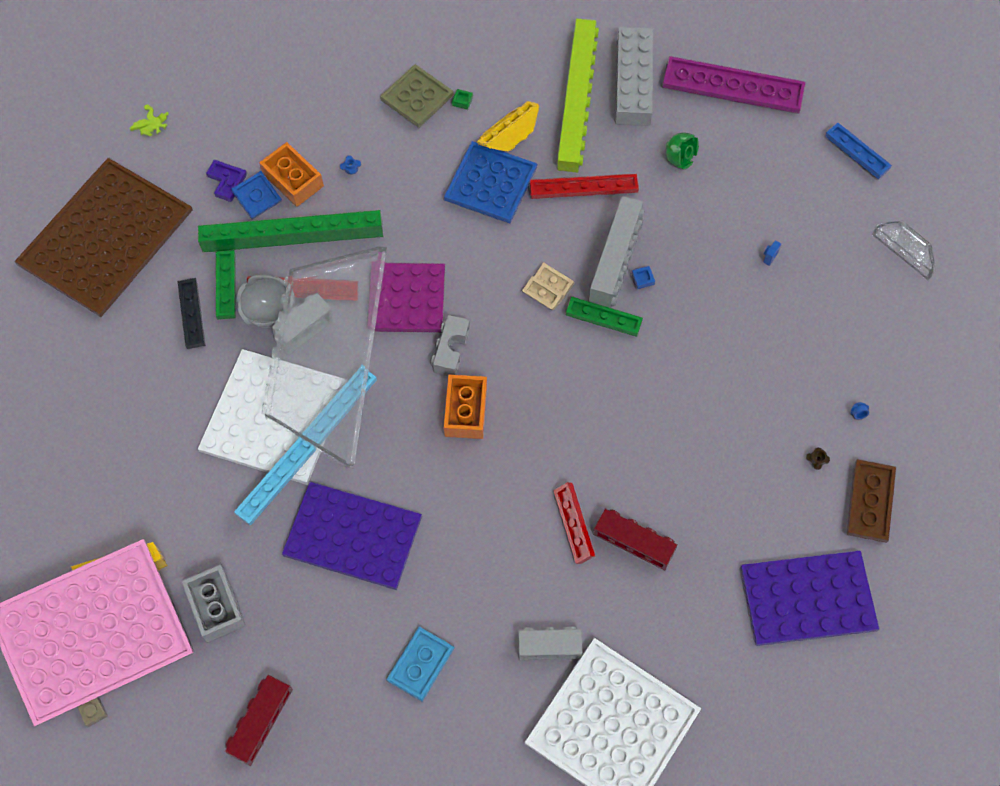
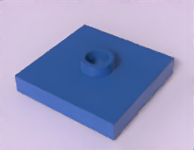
[231,171,282,219]

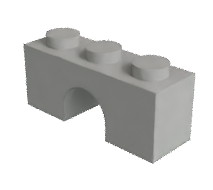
[431,315,470,376]

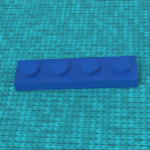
[825,123,892,180]

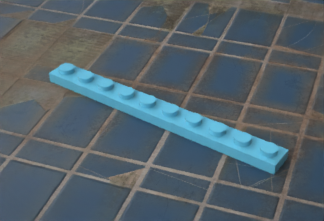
[234,366,377,526]

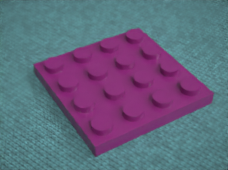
[367,263,445,333]

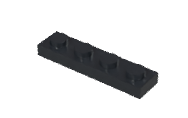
[177,278,206,349]

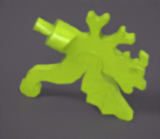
[129,104,169,136]

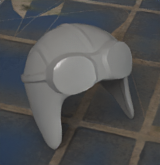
[237,275,295,328]

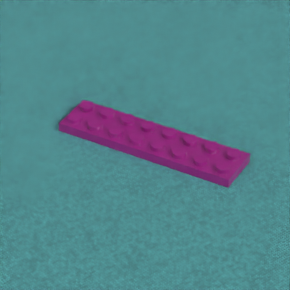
[662,56,806,114]

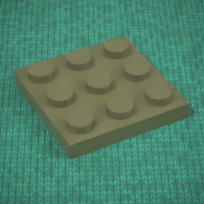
[380,64,454,128]

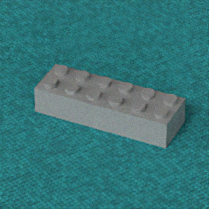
[616,27,653,126]
[589,196,645,308]

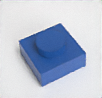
[763,240,782,266]
[631,266,655,289]

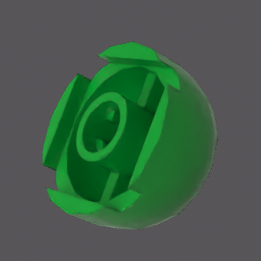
[665,132,699,169]

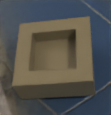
[77,697,107,727]

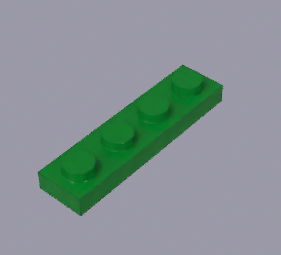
[216,250,236,320]
[566,297,643,337]

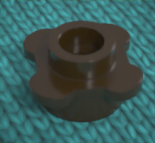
[806,447,830,470]

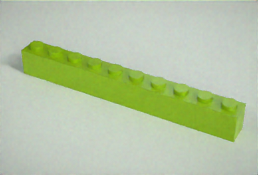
[557,18,599,173]

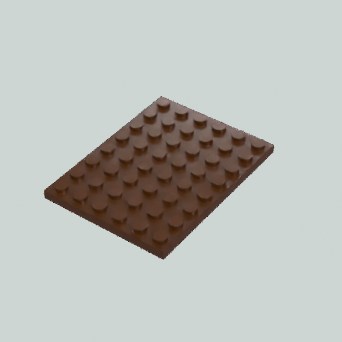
[14,158,193,317]

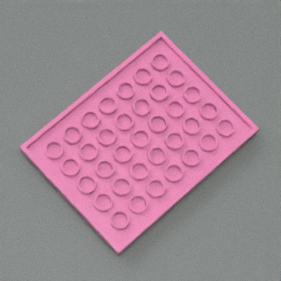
[0,539,194,726]

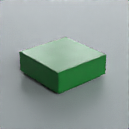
[452,89,473,110]

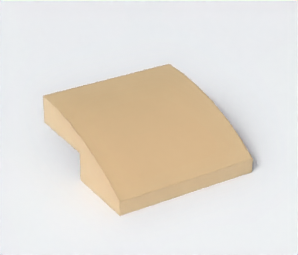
[522,263,575,311]

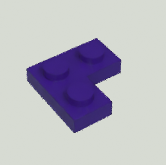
[206,159,247,202]

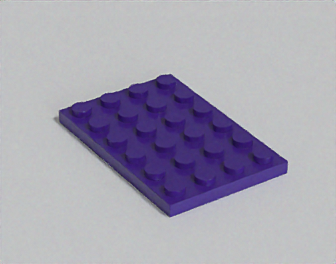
[282,482,422,590]
[740,550,879,646]

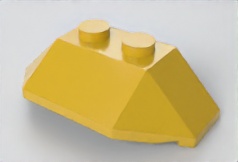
[477,101,539,152]

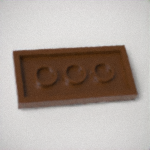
[847,459,896,543]

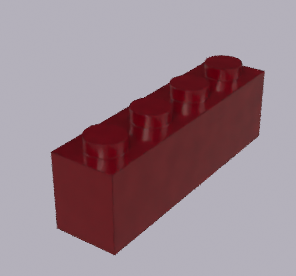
[593,509,678,571]
[225,675,293,767]

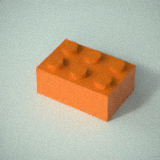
[259,142,324,207]
[444,375,487,439]

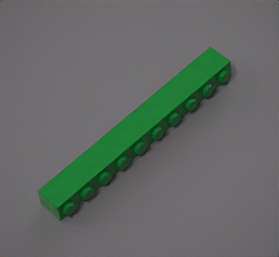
[198,210,383,252]

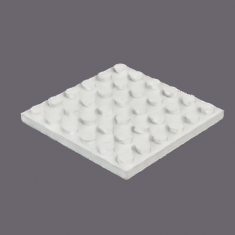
[198,349,348,485]
[525,638,701,786]

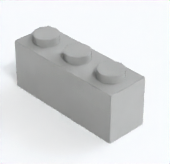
[519,627,582,660]

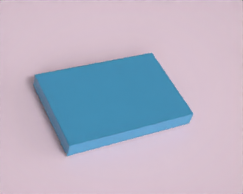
[387,627,455,702]

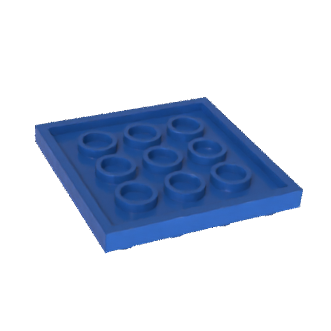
[444,141,537,224]

